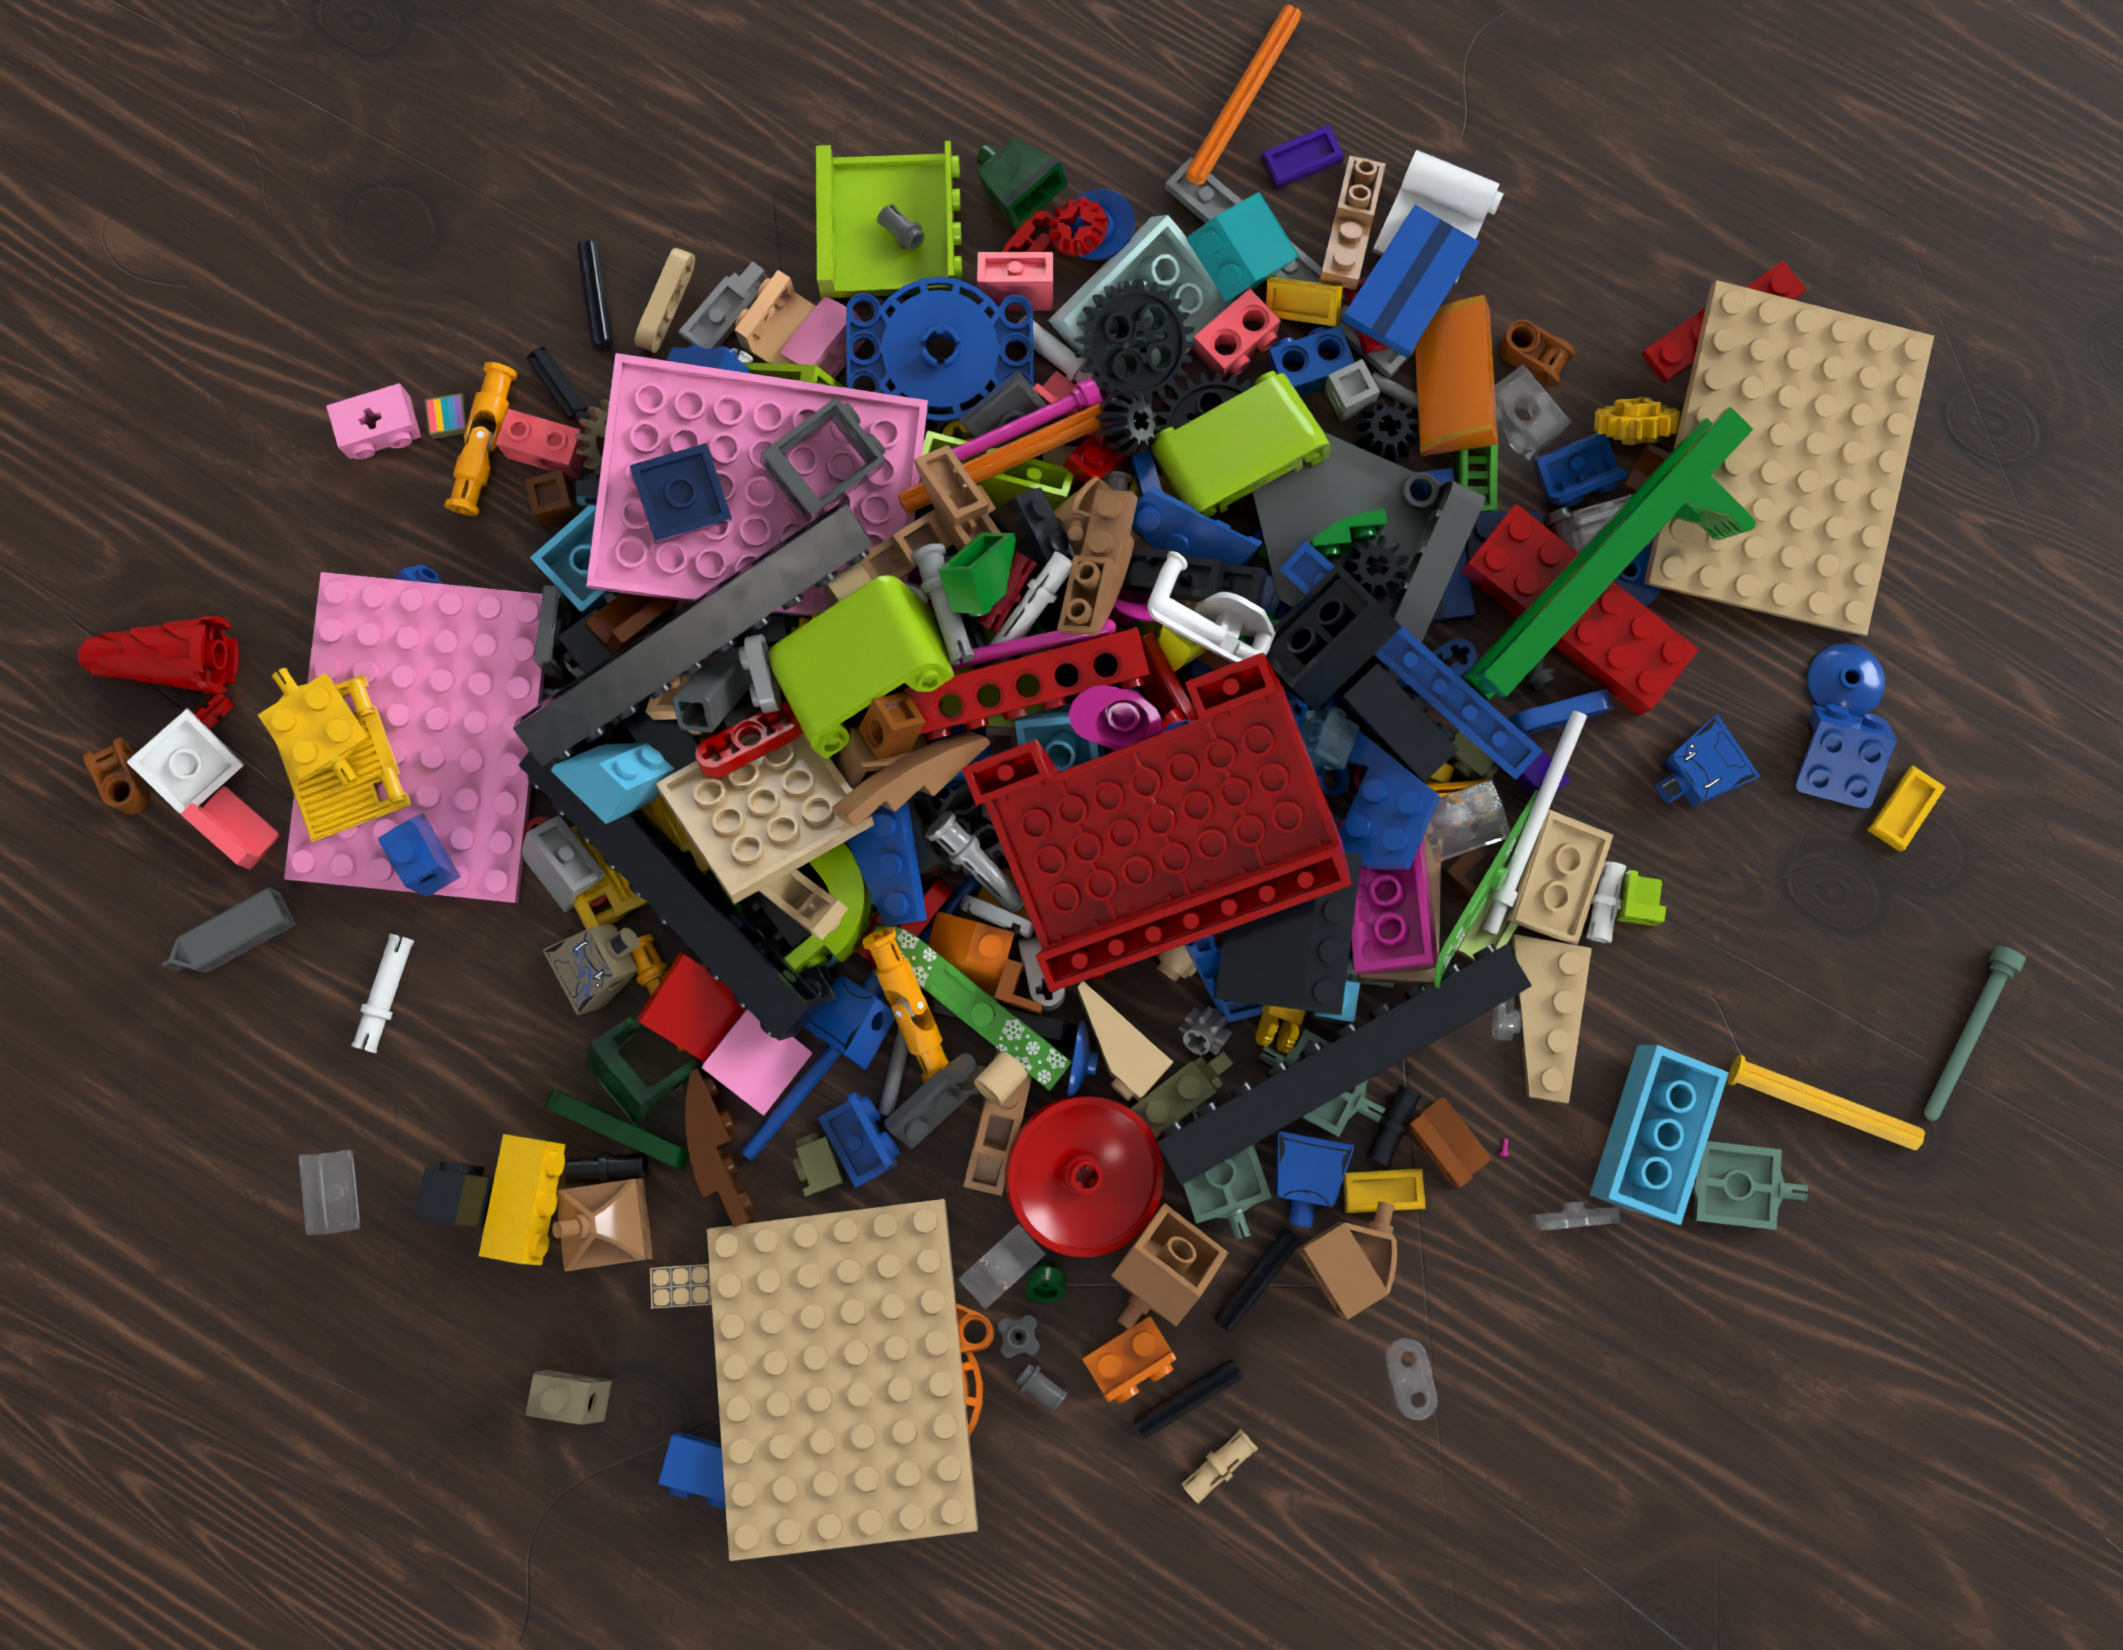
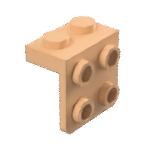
[734,270,816,364]

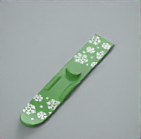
[1434,790,1539,989]
[874,926,1072,1091]

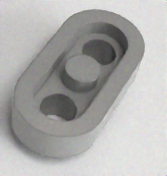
[739,634,781,713]

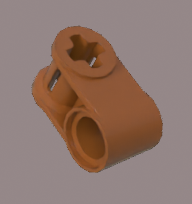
[1498,320,1576,387]
[83,737,150,815]

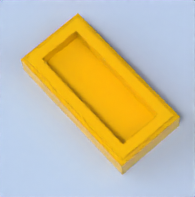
[1266,277,1343,326]
[1867,765,1946,852]
[1342,1169,1426,1213]

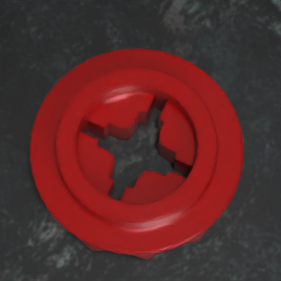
[1048,196,1108,256]

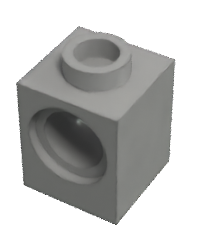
[1324,359,1380,423]

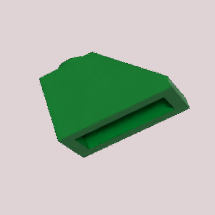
[938,532,1016,617]

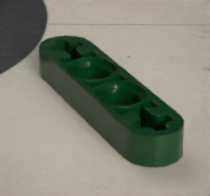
[544,1089,689,1170]

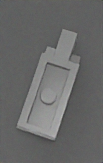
[678,261,767,349]

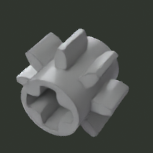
[1179,1006,1231,1056]

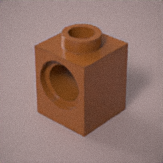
[858,691,926,760]

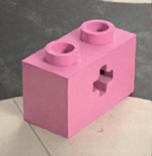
[326,383,422,459]

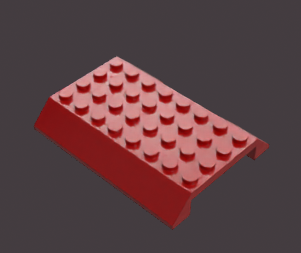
[961,652,1352,992]

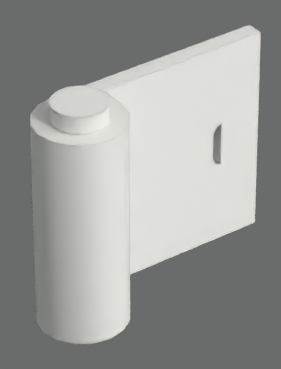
[1372,150,1504,286]

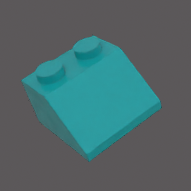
[1186,192,1300,303]

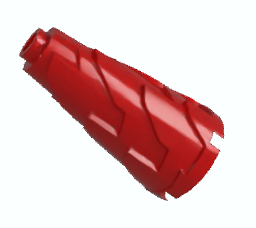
[77,616,239,694]

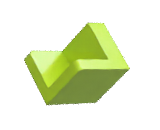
[1616,870,1666,927]

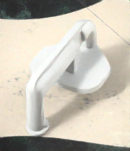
[1147,551,1275,663]

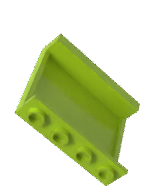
[816,141,962,299]

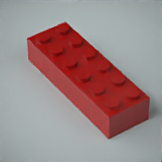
[1460,504,1699,716]

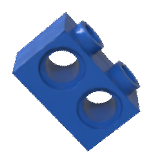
[1266,326,1355,396]

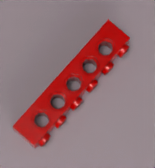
[904,627,1150,741]

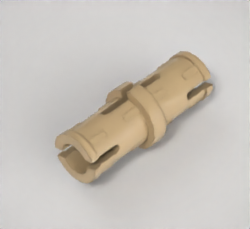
[1181,1429,1258,1504]

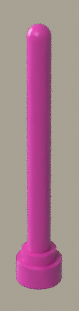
[952,378,1103,462]
[946,619,1116,673]

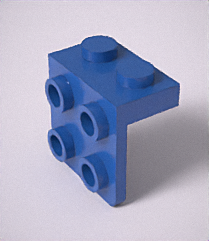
[1795,704,1897,809]
[818,1092,900,1188]

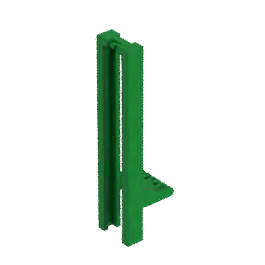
[1462,407,1756,700]

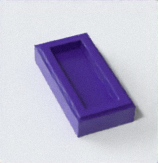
[1261,125,1345,190]

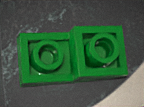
[1309,509,1387,561]

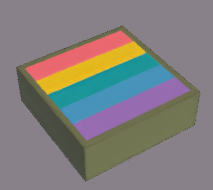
[425,393,468,439]

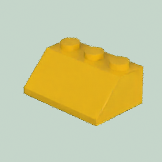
[479,1134,566,1265]

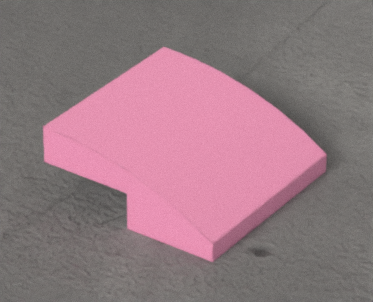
[701,1010,812,1116]

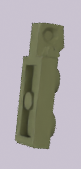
[1130,1051,1233,1139]

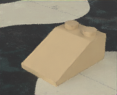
[1077,981,1173,1102]

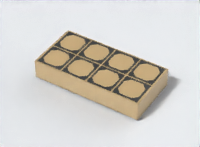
[650,1264,712,1309]

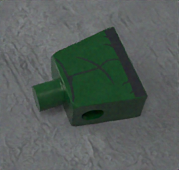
[977,138,1068,230]

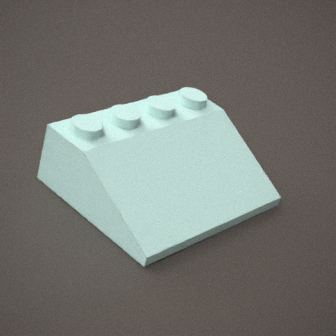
[1048,215,1236,375]

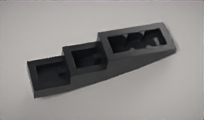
[1121,547,1267,607]

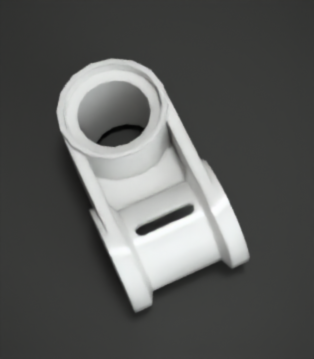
[1018,936,1065,1012]

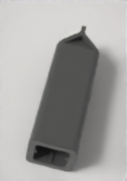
[673,647,753,733]
[162,887,296,974]

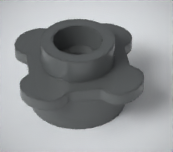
[998,1315,1040,1358]

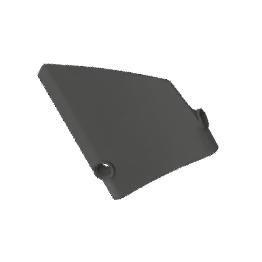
[1252,432,1486,657]

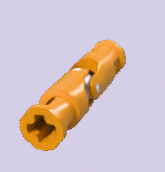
[444,362,518,516]
[863,927,952,1084]

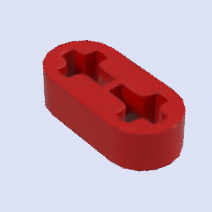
[1003,211,1054,252]

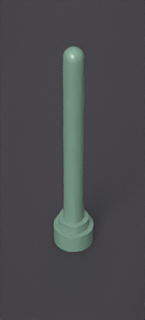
[1924,945,2026,1121]

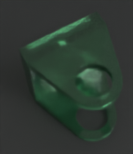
[585,1008,703,1125]

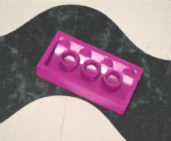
[1339,820,1438,974]

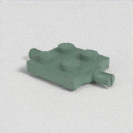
[1258,1030,1385,1138]
[1183,1106,1272,1241]
[1692,1141,1808,1230]

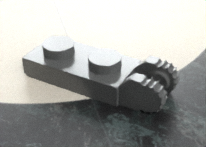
[884,1053,986,1149]

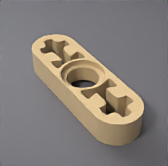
[635,248,695,353]

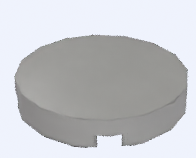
[960,894,1034,938]

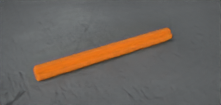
[1186,4,1301,186]
[899,404,1101,513]

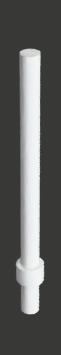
[1482,710,1587,935]

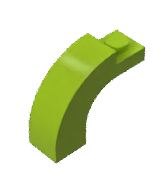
[785,842,871,972]

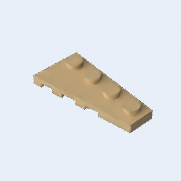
[1511,934,1592,1104]

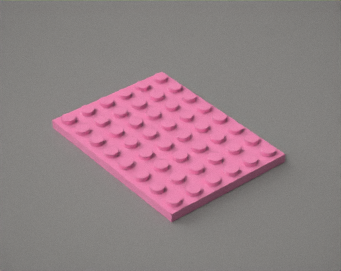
[586,353,928,618]
[284,572,545,903]

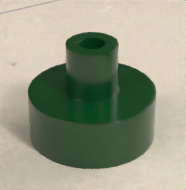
[1025,1260,1066,1303]

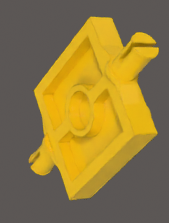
[258,668,371,787]

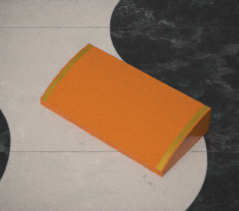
[1415,295,1498,456]

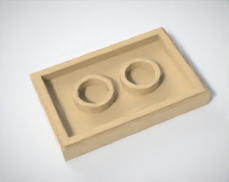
[1505,810,1613,945]

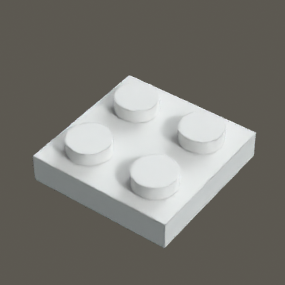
[127,708,244,814]

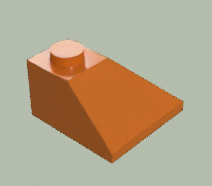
[920,911,1015,998]

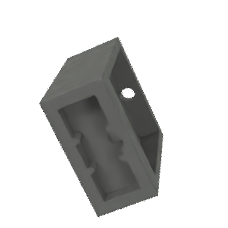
[760,397,886,523]

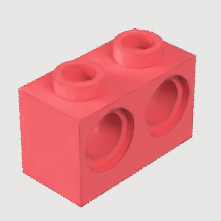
[1192,289,1281,381]
[496,409,585,479]

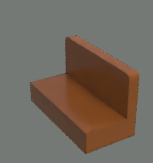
[994,959,1044,1016]
[1407,1097,1491,1188]

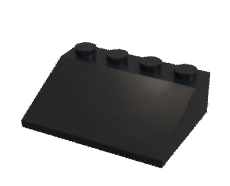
[1214,851,1362,1015]

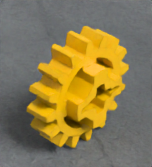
[1594,397,1680,445]

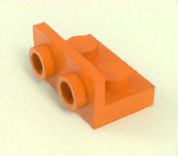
[1082,1315,1177,1404]

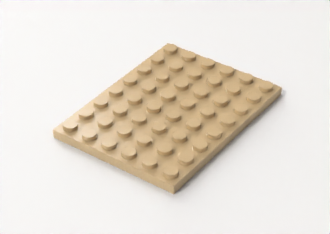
[1644,280,1934,636]
[707,1199,979,1561]

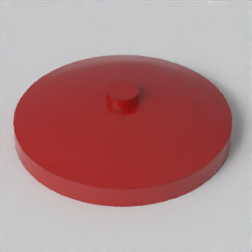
[1005,1095,1164,1257]

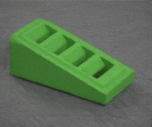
[1455,444,1498,512]

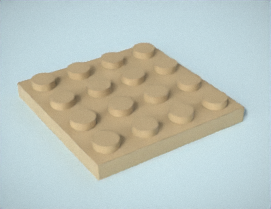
[655,718,874,904]

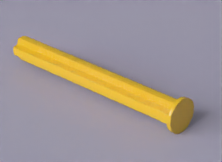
[1728,1055,1925,1150]

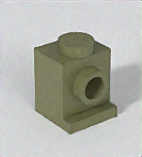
[1449,731,1500,781]
[793,1133,846,1197]

